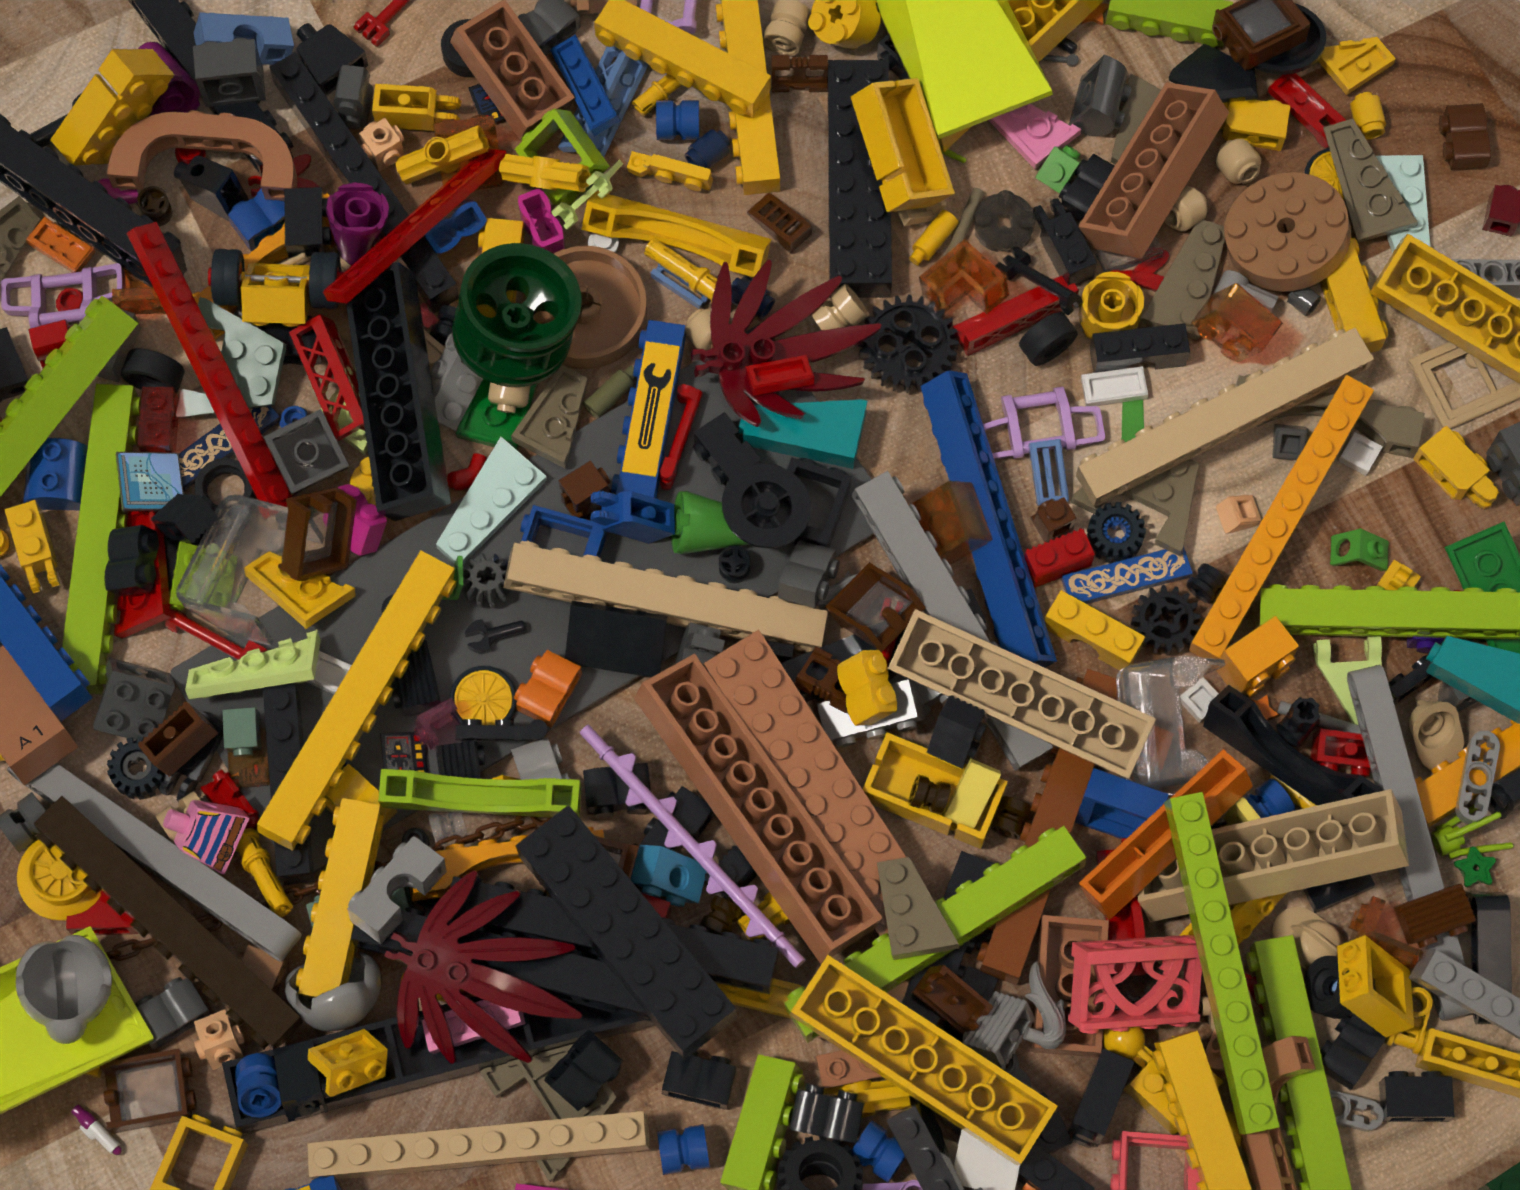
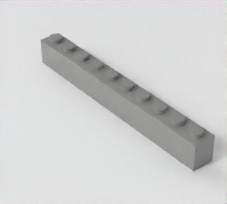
[851,471,1053,771]

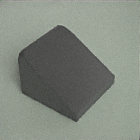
[1272,424,1308,460]

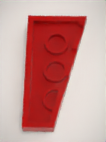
[114,511,171,639]

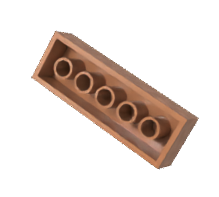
[1078,82,1229,259]

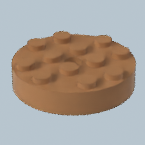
[1224,172,1351,291]
[522,246,647,369]

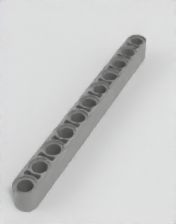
[1347,665,1472,1021]
[7,763,302,962]

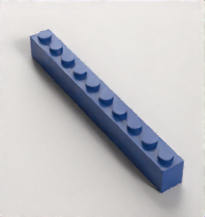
[920,370,1057,668]

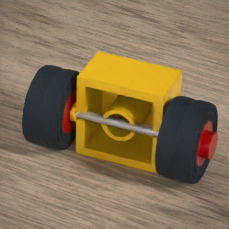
[208,249,344,327]

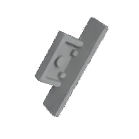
[431,333,483,431]

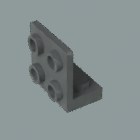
[93,657,175,740]

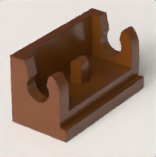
[912,965,994,1035]

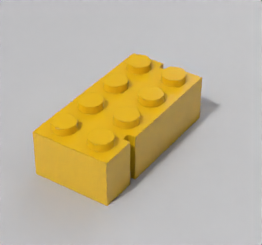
[50,49,175,166]
[850,78,955,213]
[863,732,1008,849]

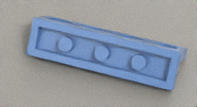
[558,47,649,157]

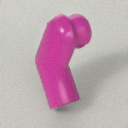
[98,178,139,205]

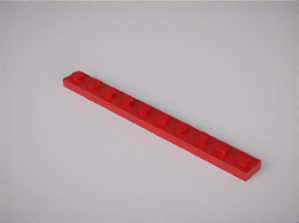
[127,222,292,516]

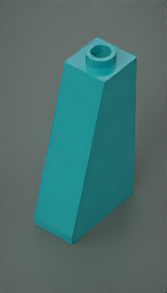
[739,399,868,469]
[1426,636,1520,724]

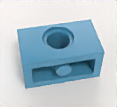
[631,845,707,907]

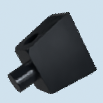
[296,23,368,96]
[174,155,249,222]

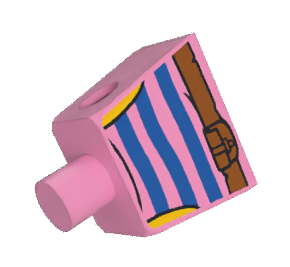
[163,800,249,875]

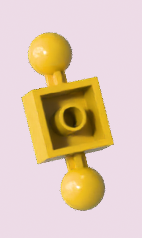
[1102,1026,1243,1148]

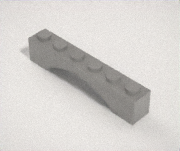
[1409,949,1520,1040]

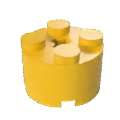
[808,0,881,50]
[1078,272,1144,339]

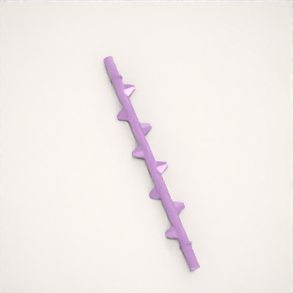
[580,725,806,969]

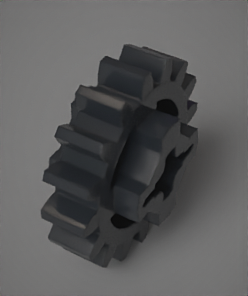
[1130,585,1201,655]

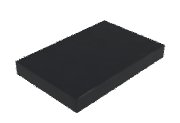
[565,600,668,677]

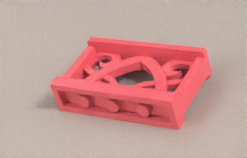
[1068,935,1202,1034]

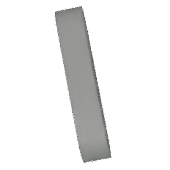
[1455,731,1500,824]
[1329,1089,1384,1132]

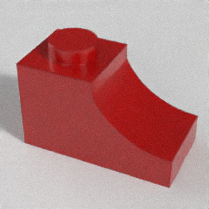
[66,890,138,935]

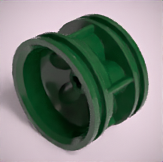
[452,243,582,387]

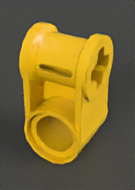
[1385,987,1433,1055]

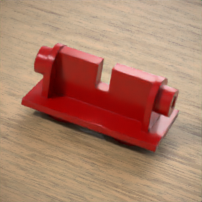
[200,769,260,829]

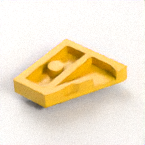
[1318,37,1396,95]

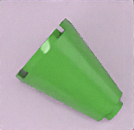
[671,491,749,554]

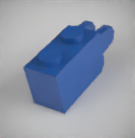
[591,491,675,544]

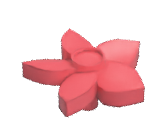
[420,302,438,328]

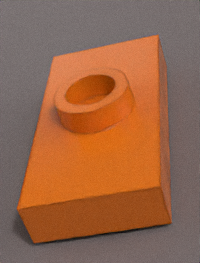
[26,216,95,273]

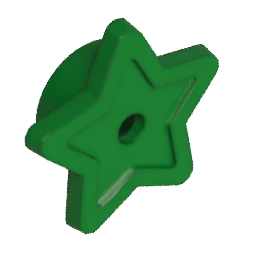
[1454,846,1496,887]

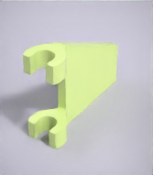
[552,160,623,230]
[1313,636,1382,725]

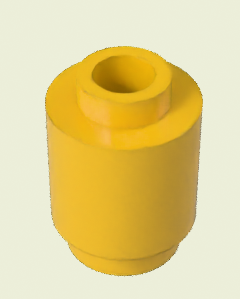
[1350,92,1386,140]

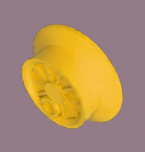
[17,840,101,921]

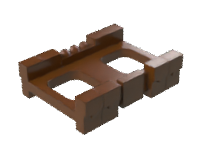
[771,55,828,93]
[794,646,848,713]

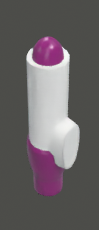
[71,1104,122,1155]

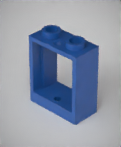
[519,505,607,558]
[1075,768,1169,839]

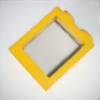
[1337,935,1414,1037]
[150,1114,248,1190]

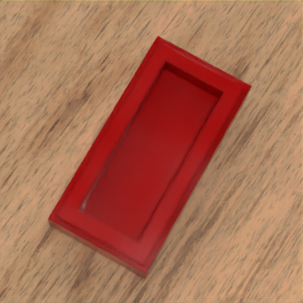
[746,355,814,396]

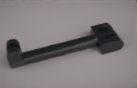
[994,247,1083,315]

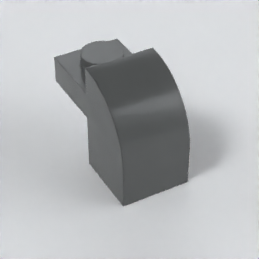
[675,622,725,664]

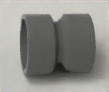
[0,792,46,853]

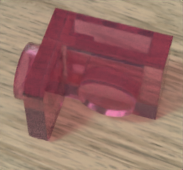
[414,698,458,750]

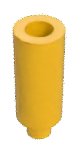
[909,210,959,266]

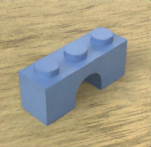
[194,12,294,65]

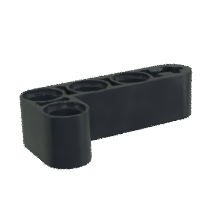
[1466,892,1512,1024]

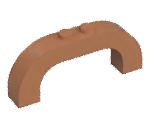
[107,110,298,201]
[1241,1036,1316,1190]

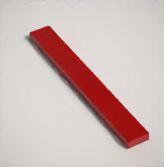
[323,149,507,304]

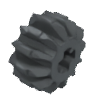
[462,553,513,608]

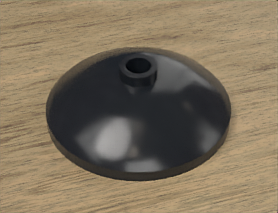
[1238,3,1326,75]

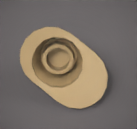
[1408,699,1464,770]
[1272,907,1344,970]

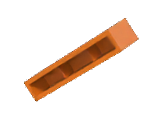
[1079,749,1253,920]

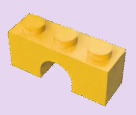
[1044,590,1145,674]

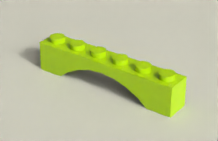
[378,769,582,817]

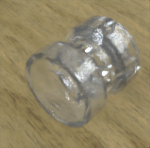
[428,812,468,845]

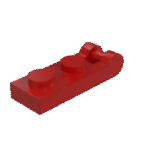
[1267,73,1346,148]

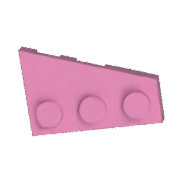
[988,103,1081,169]

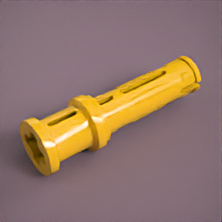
[644,238,717,303]
[235,828,293,917]

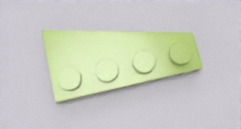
[185,630,321,699]

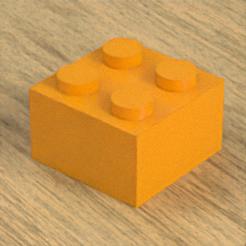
[1215,616,1299,697]

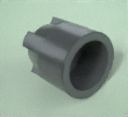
[1287,287,1322,316]

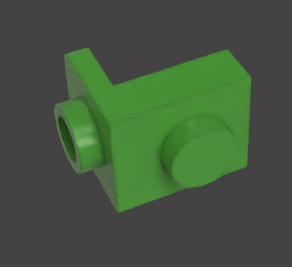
[1035,145,1082,194]

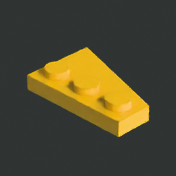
[244,551,356,629]

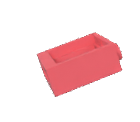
[1110,1131,1200,1190]

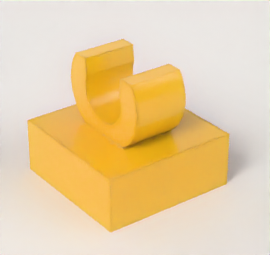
[1377,559,1421,590]

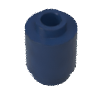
[684,129,730,169]
[731,276,775,319]

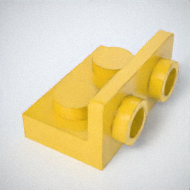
[307,1029,388,1097]

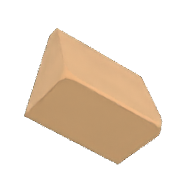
[1216,495,1262,533]

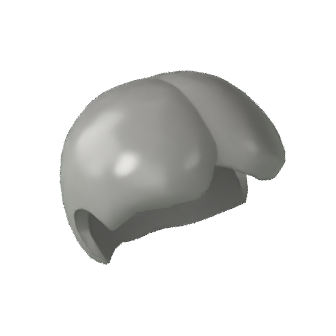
[16,935,112,1044]
[285,952,382,1031]

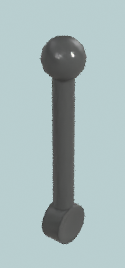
[1042,54,1079,67]

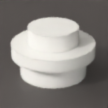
[588,233,619,253]

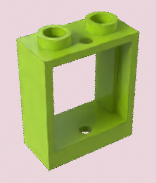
[514,108,610,205]

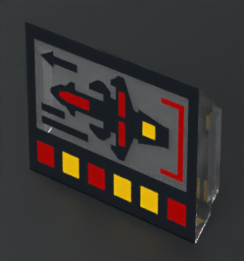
[380,732,428,773]

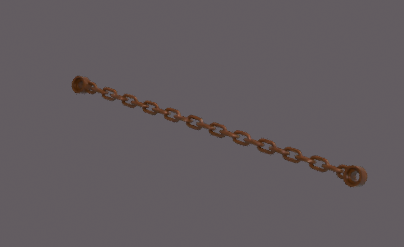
[106,816,552,961]

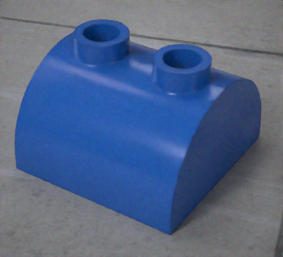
[23,438,88,511]

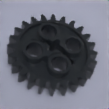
[858,294,959,393]

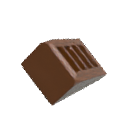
[747,192,812,254]

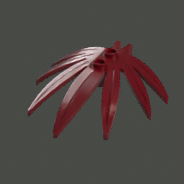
[691,259,881,427]
[384,870,583,1064]

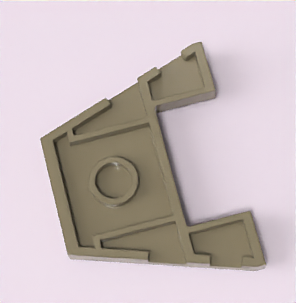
[1071,459,1199,557]
[479,1044,617,1182]

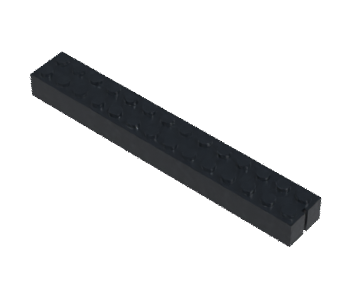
[222,996,655,1134]

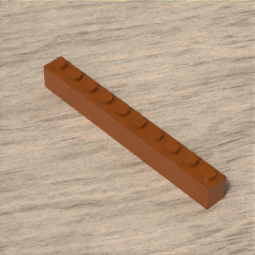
[976,668,1124,985]

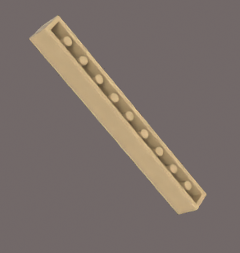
[1076,328,1374,507]
[503,541,828,653]
[307,1111,650,1180]

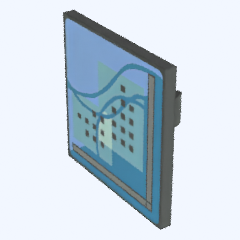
[115,452,184,511]

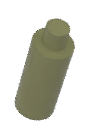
[583,366,636,419]

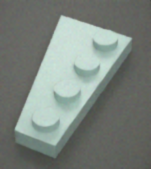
[1376,155,1430,253]
[436,437,547,565]

